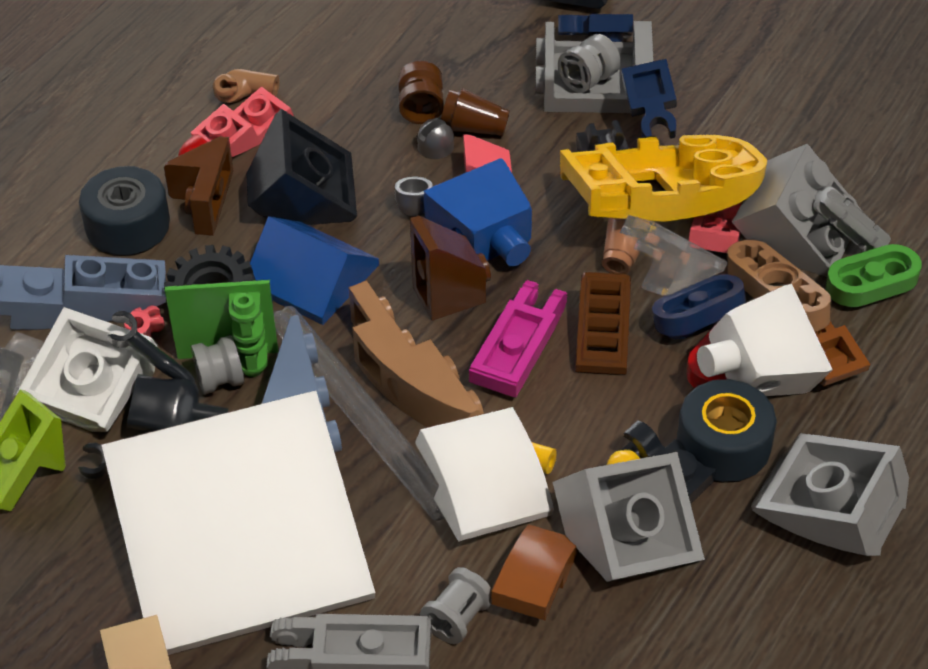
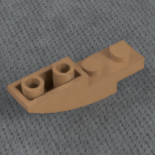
[349,281,484,428]

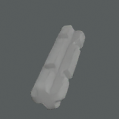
[813,186,891,252]

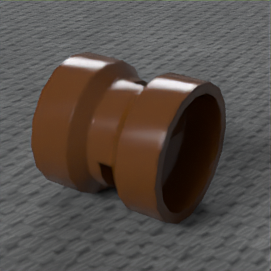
[398,61,444,124]

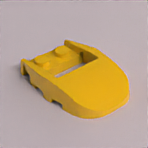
[560,135,767,222]

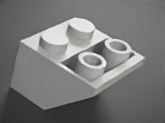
[732,144,863,277]

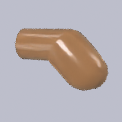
[213,69,280,103]

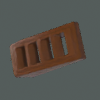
[575,272,631,375]

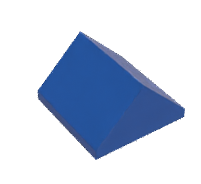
[250,216,379,325]

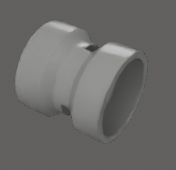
[558,34,620,93]

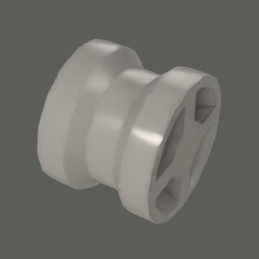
[190,335,244,395]

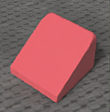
[463,134,512,173]

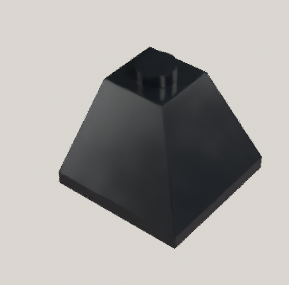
[246,109,357,225]

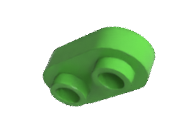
[825,244,922,307]

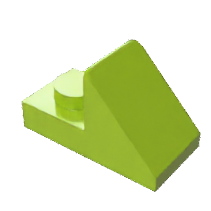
[0,389,66,511]

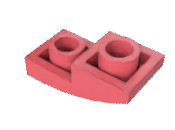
[190,87,294,157]

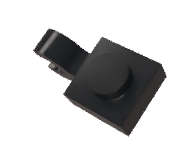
[622,420,717,504]

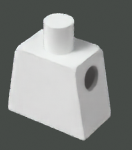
[697,284,833,396]

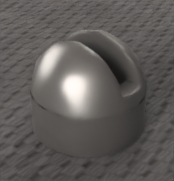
[417,118,454,159]
[395,177,433,217]

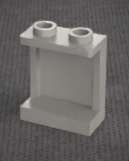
[536,21,653,113]

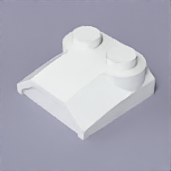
[15,307,158,432]

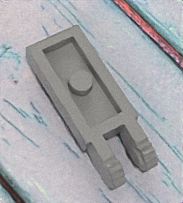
[266,614,431,669]

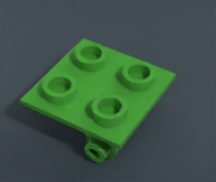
[165,280,278,377]

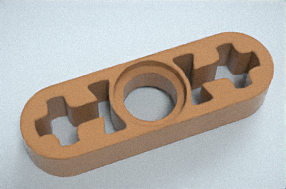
[727,240,831,332]

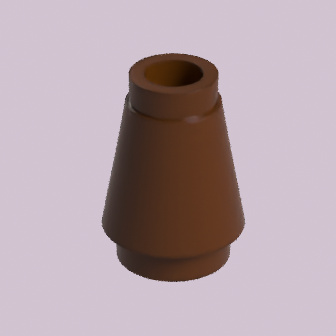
[441,88,510,136]

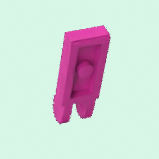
[469,280,568,398]

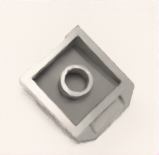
[751,433,909,556]

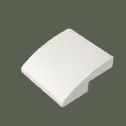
[415,407,554,542]

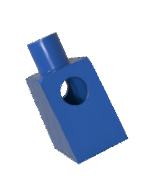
[424,158,532,266]

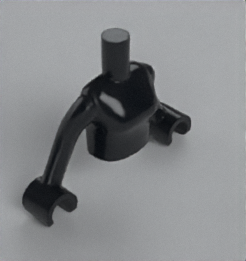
[78,311,229,479]

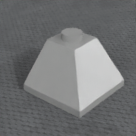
[553,452,705,582]

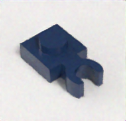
[558,14,633,42]
[621,59,677,139]

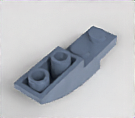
[0,255,166,330]

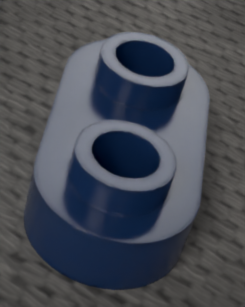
[652,274,746,339]

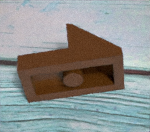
[164,136,234,236]

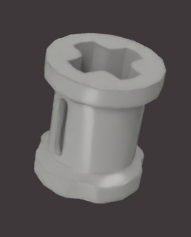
[420,567,492,644]

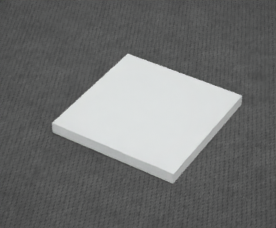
[102,391,375,655]

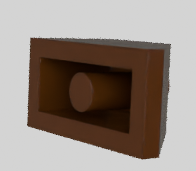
[410,216,491,321]

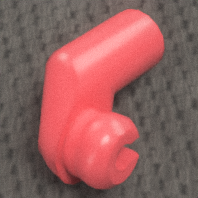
[124,305,165,337]

